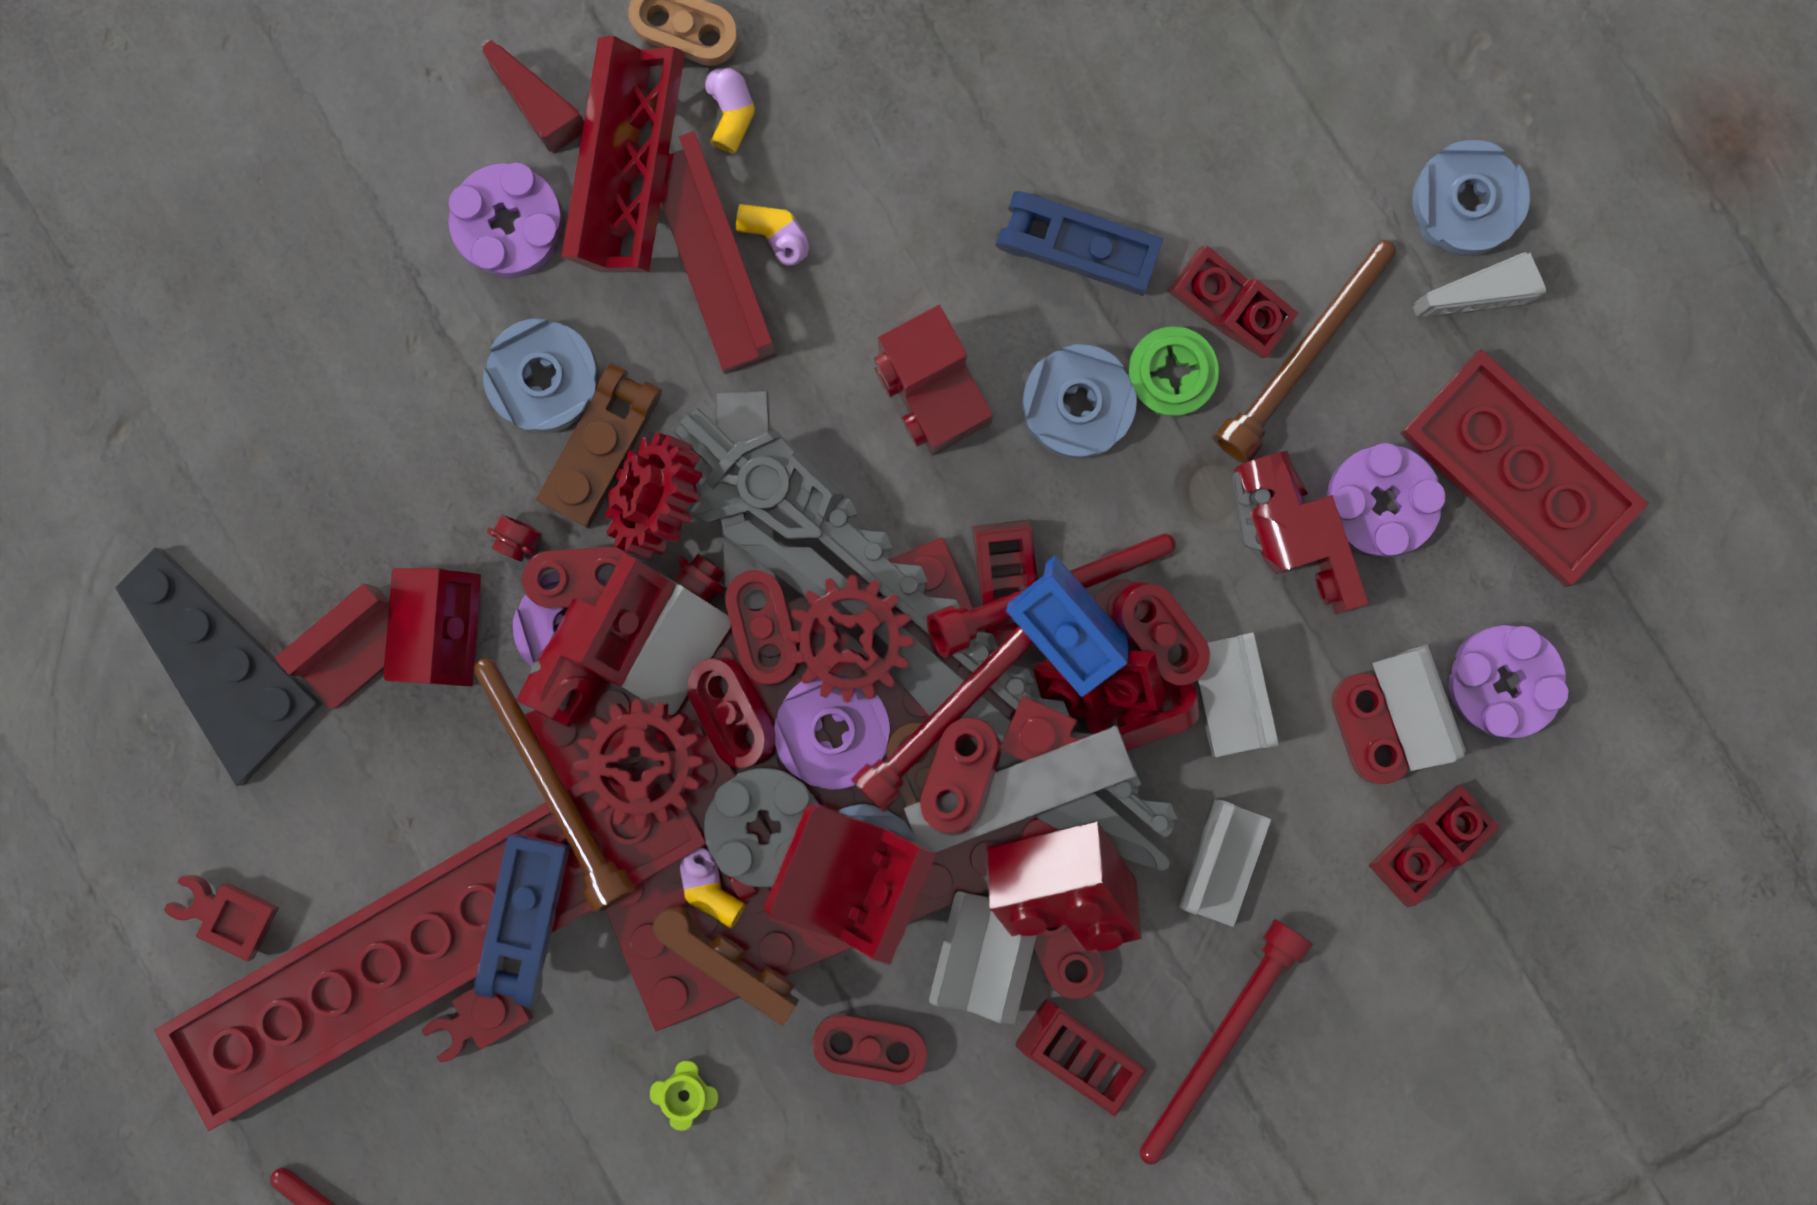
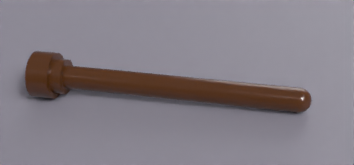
[1213,240,1396,463]
[474,658,636,914]

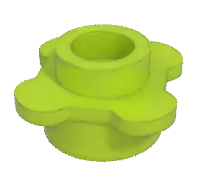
[650,1060,719,1131]

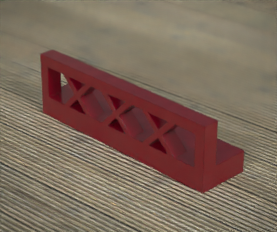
[561,36,685,273]
[661,130,776,374]

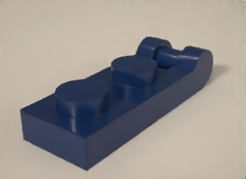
[996,191,1163,296]
[474,833,570,1008]

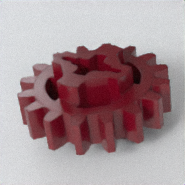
[605,432,702,559]
[786,575,914,703]
[575,699,707,829]

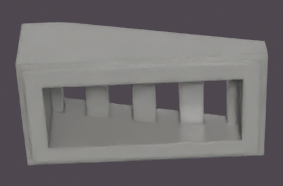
[1412,252,1546,317]

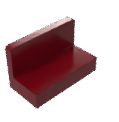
[383,568,481,687]
[275,583,389,709]

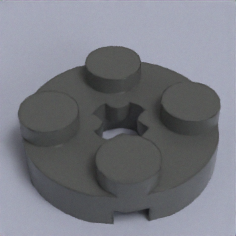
[704,768,819,887]

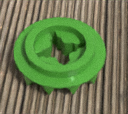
[1129,326,1219,417]

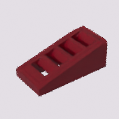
[481,40,584,154]
[972,520,1038,642]
[1015,999,1147,1117]

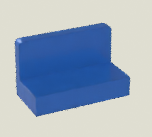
[1006,555,1128,697]

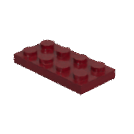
[1399,349,1649,587]

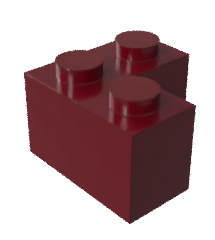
[873,304,993,455]
[988,822,1142,951]

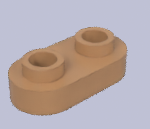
[628,0,738,66]

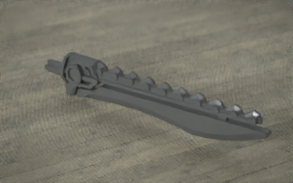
[674,408,1177,871]

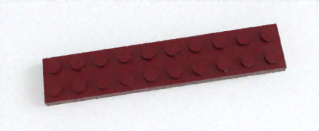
[154,752,706,1132]

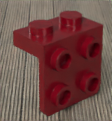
[765,804,937,965]

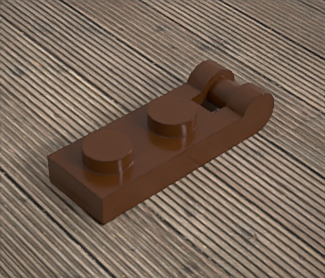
[536,363,662,529]
[653,905,799,1027]

